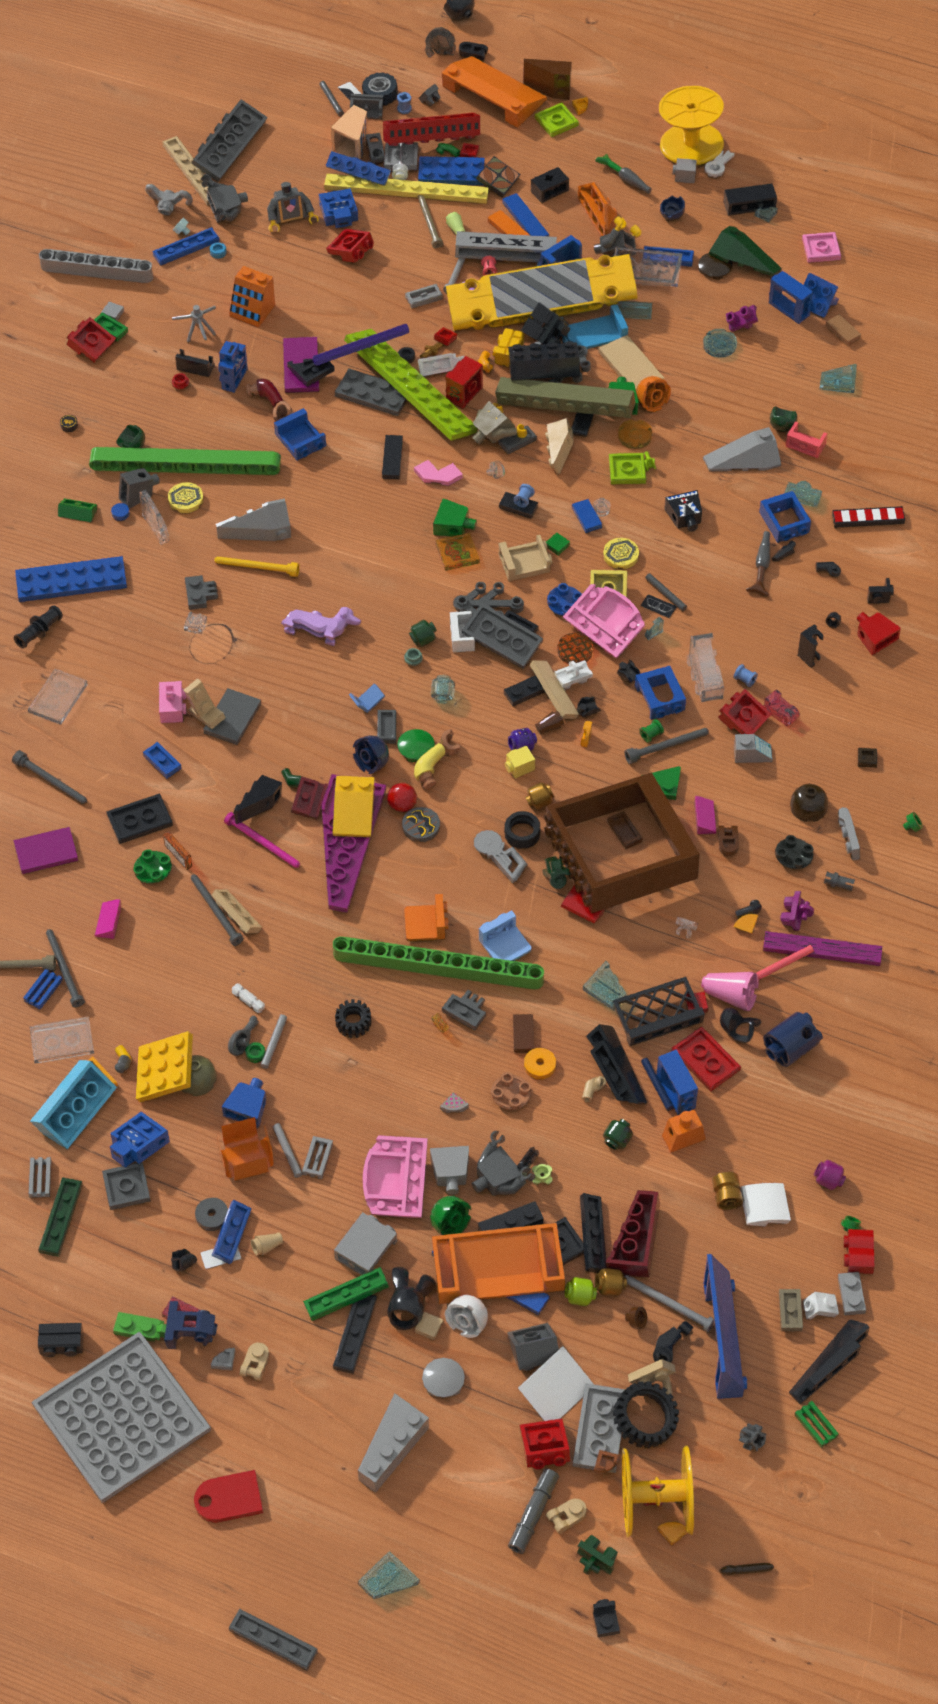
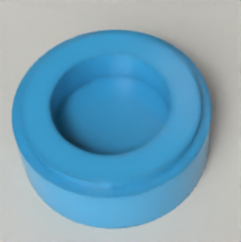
[210,242,227,259]

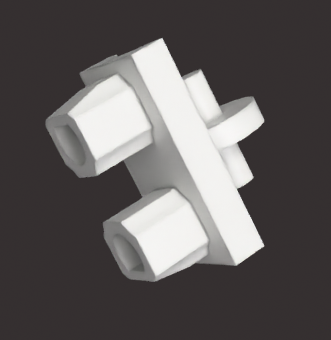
[555,660,593,690]

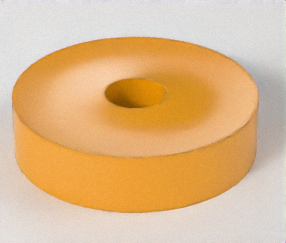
[524,1048,556,1080]

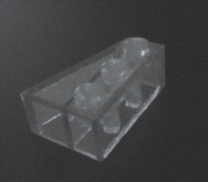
[686,633,724,702]

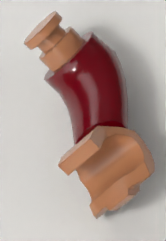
[246,378,294,422]

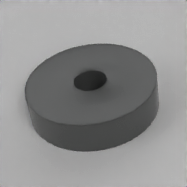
[195,1198,228,1231]

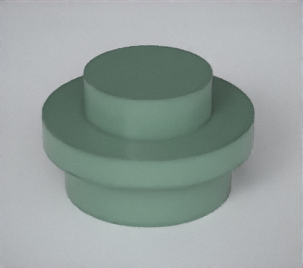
[404,648,423,666]

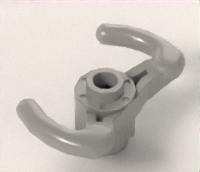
[145,184,193,215]

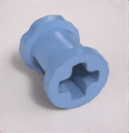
[397,92,412,114]
[513,484,535,508]
[733,664,758,687]

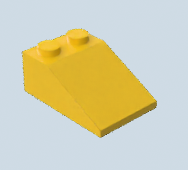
[333,776,375,837]

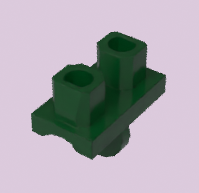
[542,856,570,889]
[577,1535,618,1575]

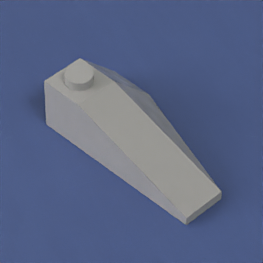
[703,427,781,471]

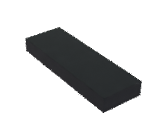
[382,435,403,479]

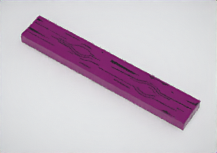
[763,931,882,966]

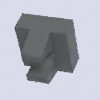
[418,84,441,106]

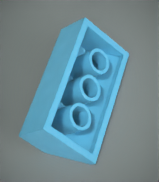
[30,1060,117,1149]

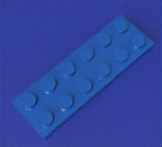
[15,556,127,602]

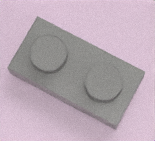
[837,1272,866,1315]

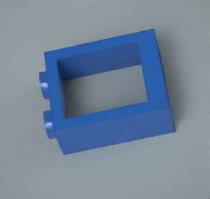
[769,271,813,324]
[759,491,811,543]
[657,1049,698,1115]

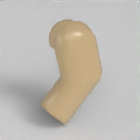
[582,1076,606,1102]

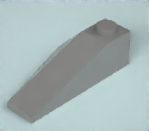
[216,499,291,541]

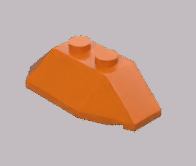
[578,182,618,236]

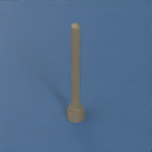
[0,955,56,971]

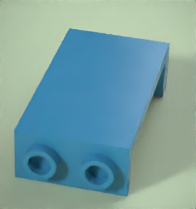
[562,304,628,349]

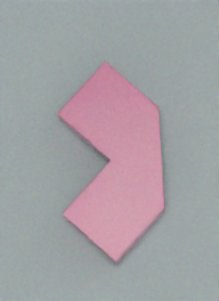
[414,460,463,486]

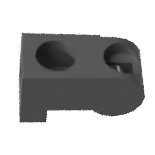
[366,133,384,163]

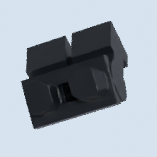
[521,302,571,344]

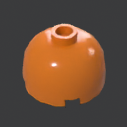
[636,376,671,412]

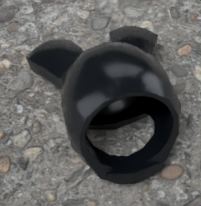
[387,1267,436,1330]

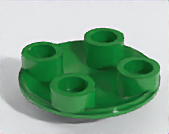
[397,729,435,762]
[133,849,172,883]

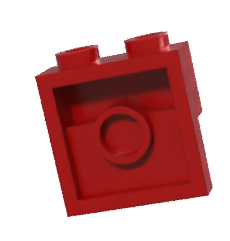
[326,229,374,263]
[66,317,116,363]
[718,689,772,734]
[520,1419,570,1470]

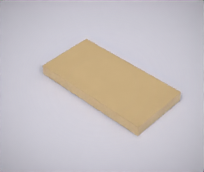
[598,335,664,389]

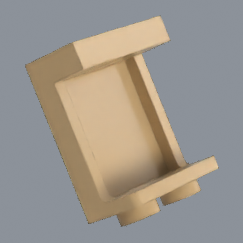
[499,535,552,581]

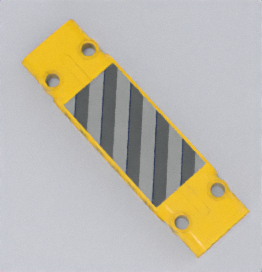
[446,254,638,331]

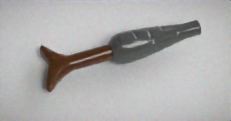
[746,531,770,596]

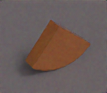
[594,1450,621,1473]

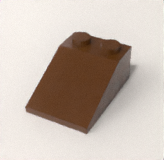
[523,58,572,100]

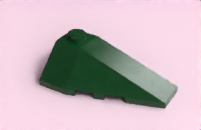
[709,226,782,276]

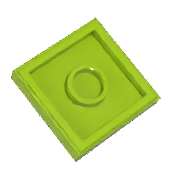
[535,103,579,137]
[609,453,646,484]

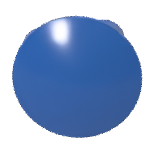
[547,583,582,616]

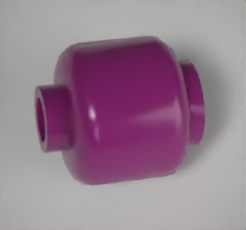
[814,1160,846,1190]

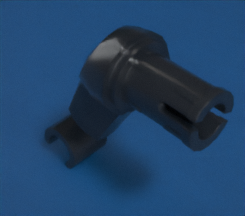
[653,1321,693,1363]

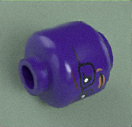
[508,728,537,751]

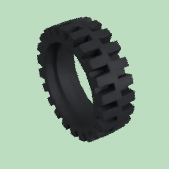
[613,1381,679,1448]

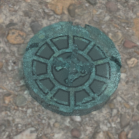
[703,329,737,358]

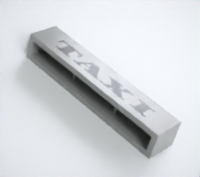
[455,231,557,262]

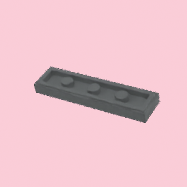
[229,1609,318,1671]

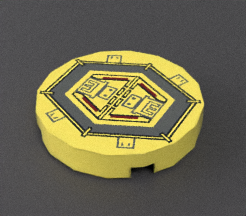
[168,482,203,513]
[603,538,639,569]

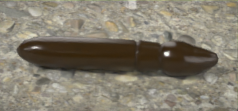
[720,1563,774,1575]

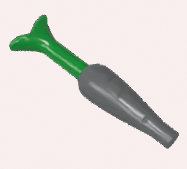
[595,154,652,194]

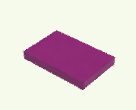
[13,827,78,874]

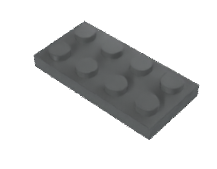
[335,368,407,416]
[462,603,543,669]

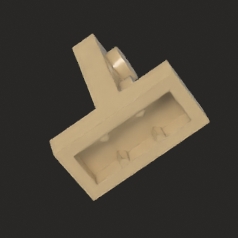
[184,679,226,729]

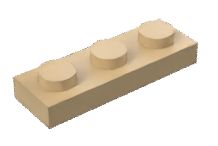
[211,889,262,934]

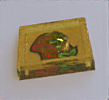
[436,533,480,571]

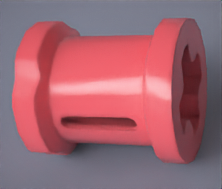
[481,256,497,276]

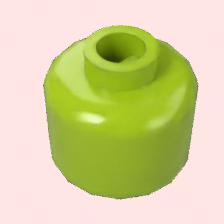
[564,1277,597,1306]

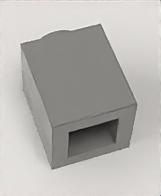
[672,158,697,183]

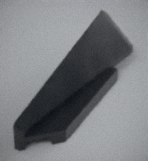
[586,1024,647,1105]
[789,1319,870,1405]

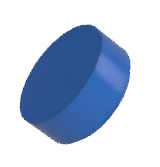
[111,503,130,521]

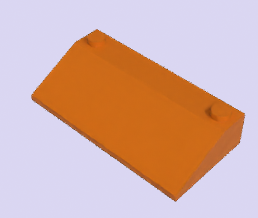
[442,56,547,128]
[432,1223,565,1304]

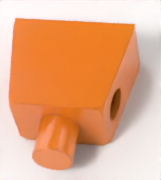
[662,1110,706,1153]

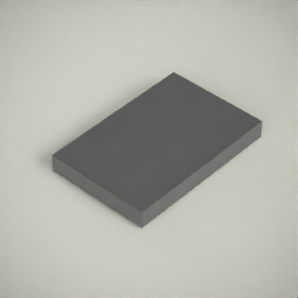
[203,688,261,745]

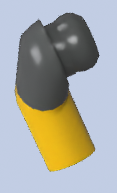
[115,1045,132,1073]

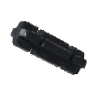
[517,1147,539,1170]

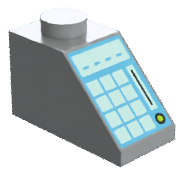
[734,734,773,763]

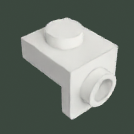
[803,1292,839,1320]

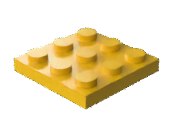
[136,1031,193,1102]

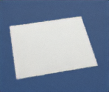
[518,1346,594,1421]

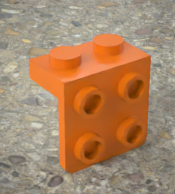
[404,894,449,941]

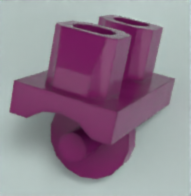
[726,305,758,332]
[780,891,814,931]

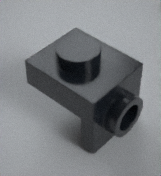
[867,578,894,604]

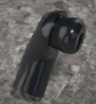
[735,900,762,919]

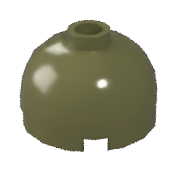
[182,1055,217,1096]

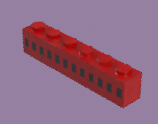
[383,113,480,146]

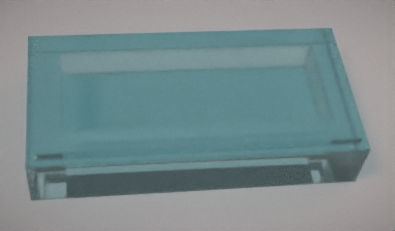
[618,301,652,319]

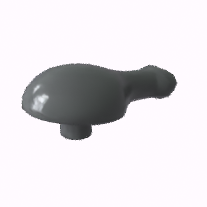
[228,1016,259,1056]

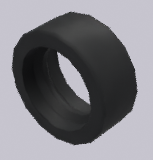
[504,811,541,849]

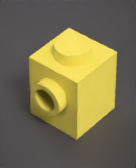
[505,746,535,778]

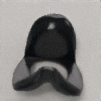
[720,1008,761,1043]

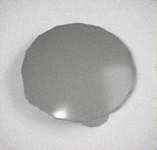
[422,1358,465,1398]

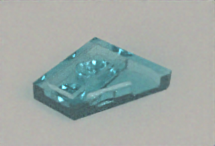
[819,364,857,393]
[583,961,626,1011]
[358,1551,420,1599]

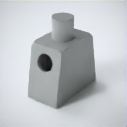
[430,1146,469,1195]

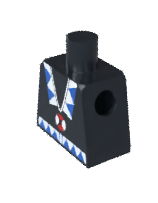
[664,490,702,532]

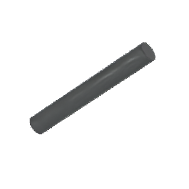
[319,81,344,116]
[645,573,687,611]

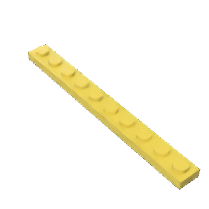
[324,173,489,204]

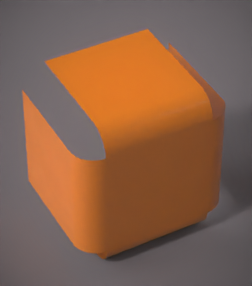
[216,1117,274,1181]

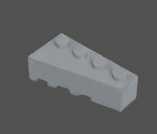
[358,1393,429,1493]

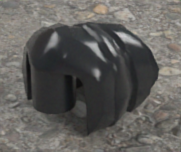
[617,660,641,683]
[577,697,601,717]
[171,1249,197,1272]

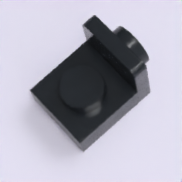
[592,1599,620,1637]

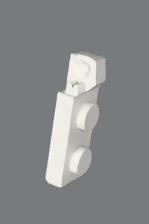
[418,353,465,376]

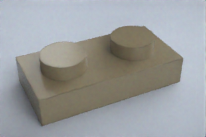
[779,1289,803,1331]

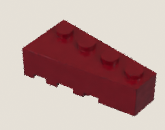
[606,1190,660,1278]

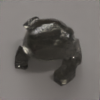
[425,27,456,57]

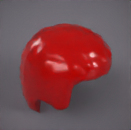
[387,783,417,812]

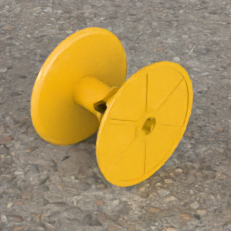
[659,86,724,165]
[622,1446,694,1538]

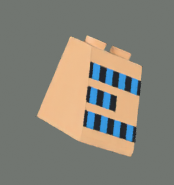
[331,105,368,160]

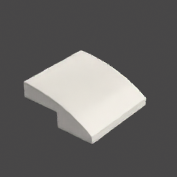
[740,1183,791,1226]

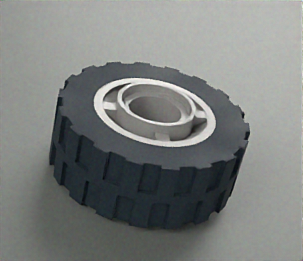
[362,72,398,106]

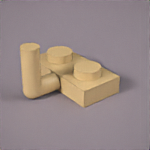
[628,1359,676,1400]

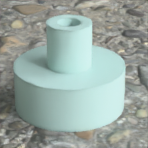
[173,218,190,235]

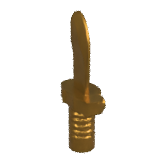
[420,342,444,359]

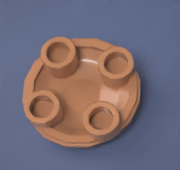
[491,1072,531,1110]

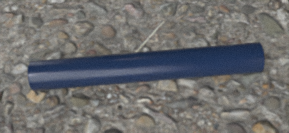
[641,1058,674,1111]

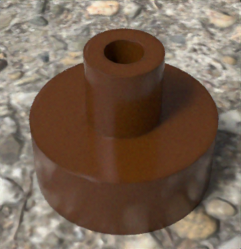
[625,1307,648,1328]

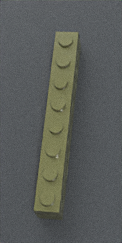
[495,377,636,418]

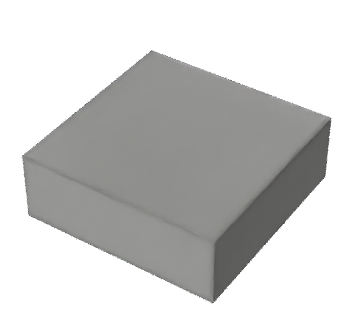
[101,302,124,321]

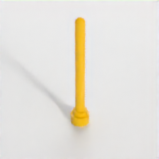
[214,557,300,577]

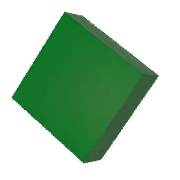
[546,532,570,556]

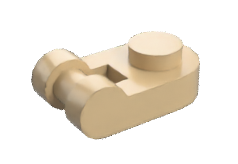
[239,1342,269,1381]
[546,1499,586,1534]

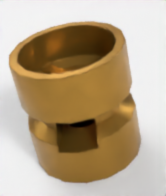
[712,1172,743,1210]

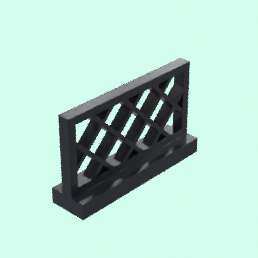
[612,977,705,1047]

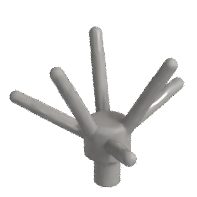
[172,305,216,342]

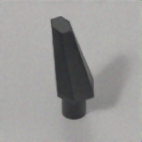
[772,541,796,562]

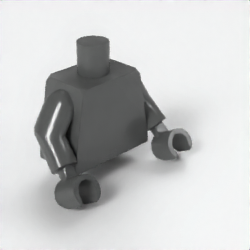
[200,174,248,223]
[472,1131,535,1196]

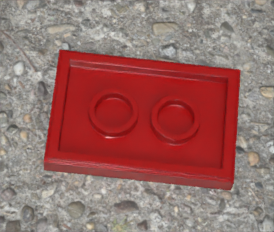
[671,1026,741,1092]

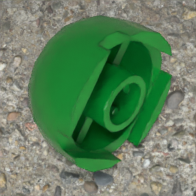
[430,1196,471,1235]

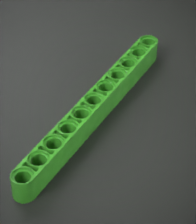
[89,447,281,475]
[333,936,544,989]

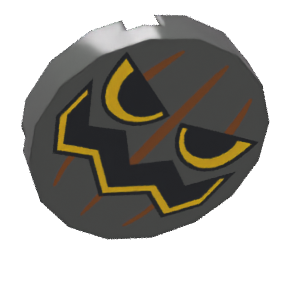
[402,807,440,842]

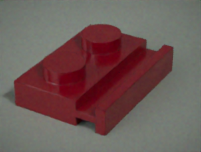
[291,776,328,820]

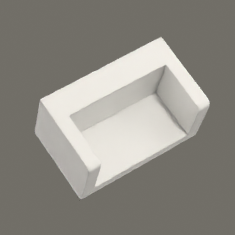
[450,611,475,652]

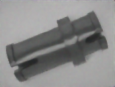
[824,871,855,891]

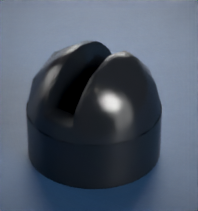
[825,612,841,628]

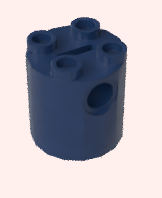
[763,1012,823,1067]

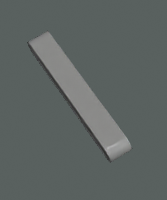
[39,249,153,283]

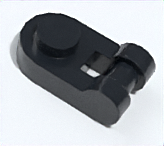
[459,42,488,62]

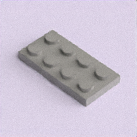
[573,1383,625,1473]

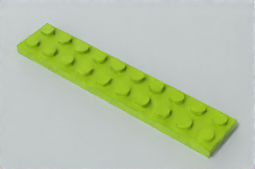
[344,329,478,441]

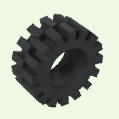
[335,999,371,1038]

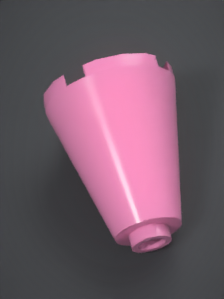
[701,972,759,1011]

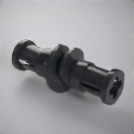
[13,605,63,649]

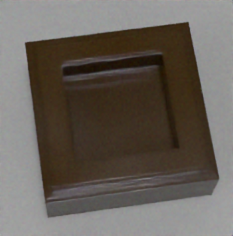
[858,748,877,768]

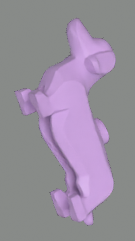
[281,607,361,646]

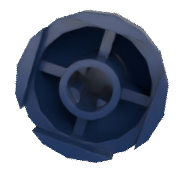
[353,735,389,774]

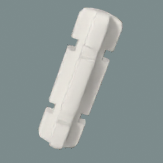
[232,983,265,1013]

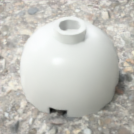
[445,1295,488,1338]

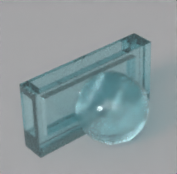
[784,481,822,508]

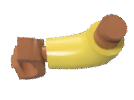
[414,729,460,789]

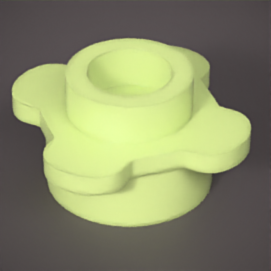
[532,1164,553,1184]

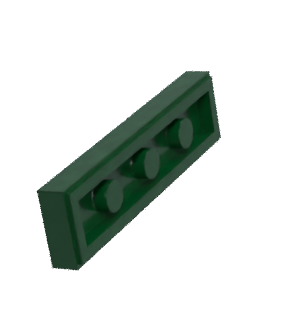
[38,1177,83,1257]

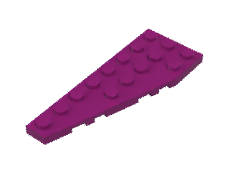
[322,774,386,913]

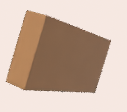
[826,314,861,346]

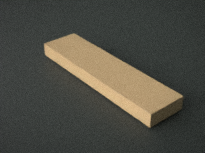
[530,660,579,719]

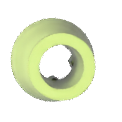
[446,212,466,235]

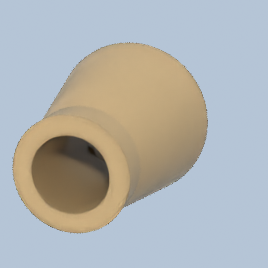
[251,1232,283,1256]

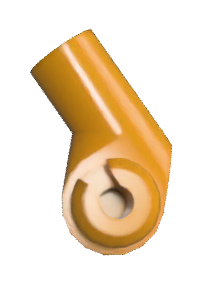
[478,351,493,373]

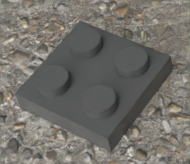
[102,1162,151,1210]

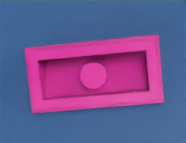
[694,796,716,834]
[95,899,122,939]

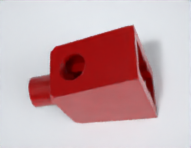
[856,612,901,656]

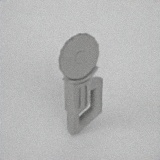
[474,830,528,883]

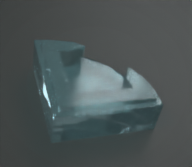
[755,207,778,222]
[645,617,664,640]

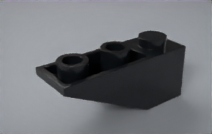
[233,775,282,824]

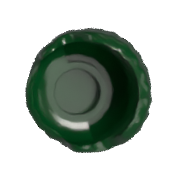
[770,407,798,432]
[116,425,145,448]

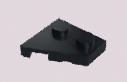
[287,358,335,387]

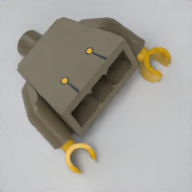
[472,401,527,445]

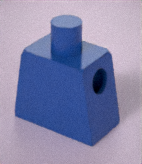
[222,1078,266,1129]

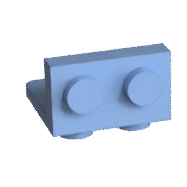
[479,910,531,961]

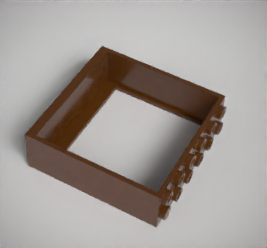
[544,772,700,913]

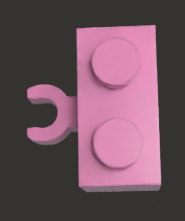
[159,681,187,723]

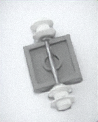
[384,142,418,180]

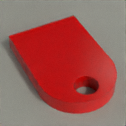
[194,1470,263,1523]

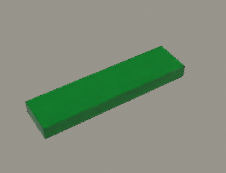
[303,1267,389,1321]

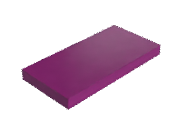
[283,337,319,393]

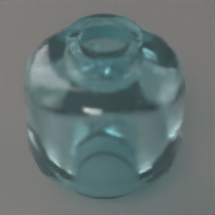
[430,675,455,704]

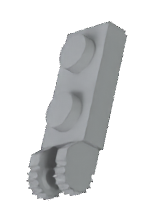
[838,807,860,860]

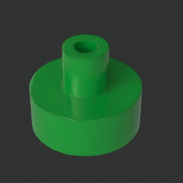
[903,812,923,832]

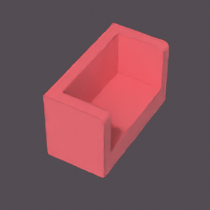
[786,422,828,458]

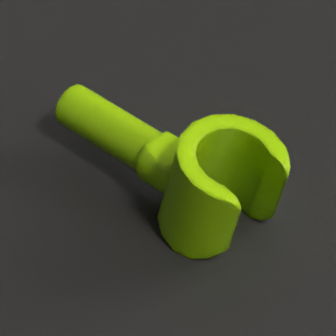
[644,451,656,471]

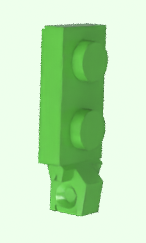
[113,1312,166,1342]

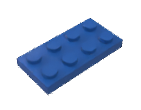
[418,156,485,186]

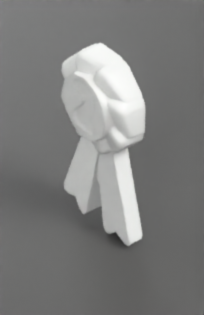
[705,150,734,178]

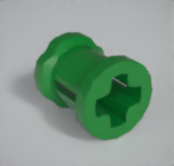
[639,719,664,743]

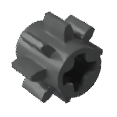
[739,1423,766,1451]

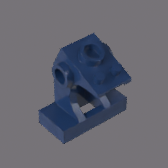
[164,1301,217,1349]

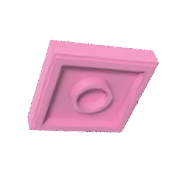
[802,232,841,263]

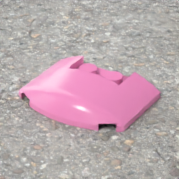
[563,584,645,659]
[363,1136,428,1218]

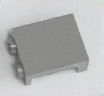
[334,1212,397,1275]

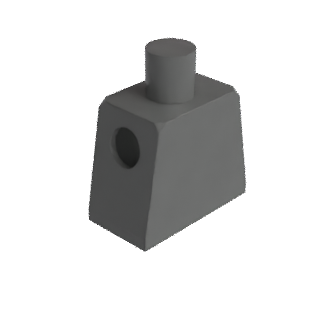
[118,468,160,509]

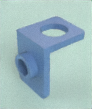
[349,684,385,713]

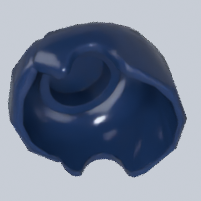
[660,195,685,220]

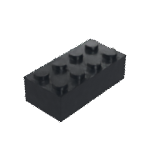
[508,341,580,380]

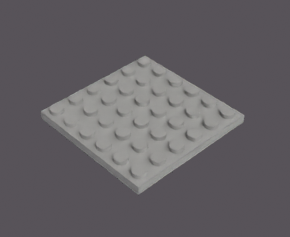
[32,1332,211,1503]

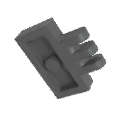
[185,575,218,610]
[442,990,486,1030]

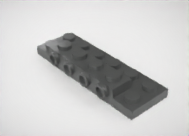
[191,99,268,182]

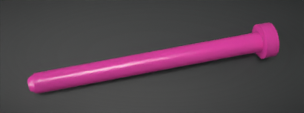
[224,812,300,868]

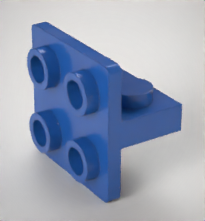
[804,273,839,317]

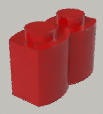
[843,1229,874,1274]

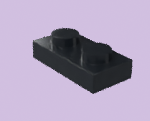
[504,675,545,707]

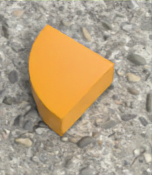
[572,97,588,115]
[580,721,592,747]
[734,914,759,934]
[657,1522,687,1546]

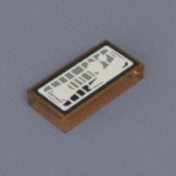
[163,831,192,870]

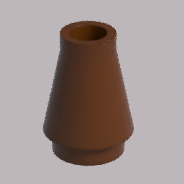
[535,711,564,734]

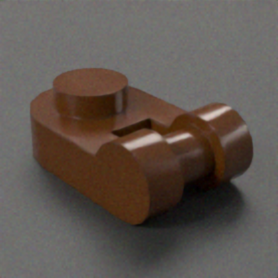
[718,826,739,856]

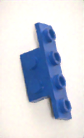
[326,151,391,186]

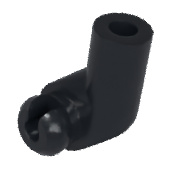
[815,562,841,577]

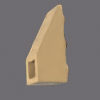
[545,418,574,474]

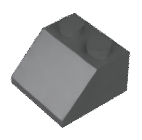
[507,1323,559,1371]

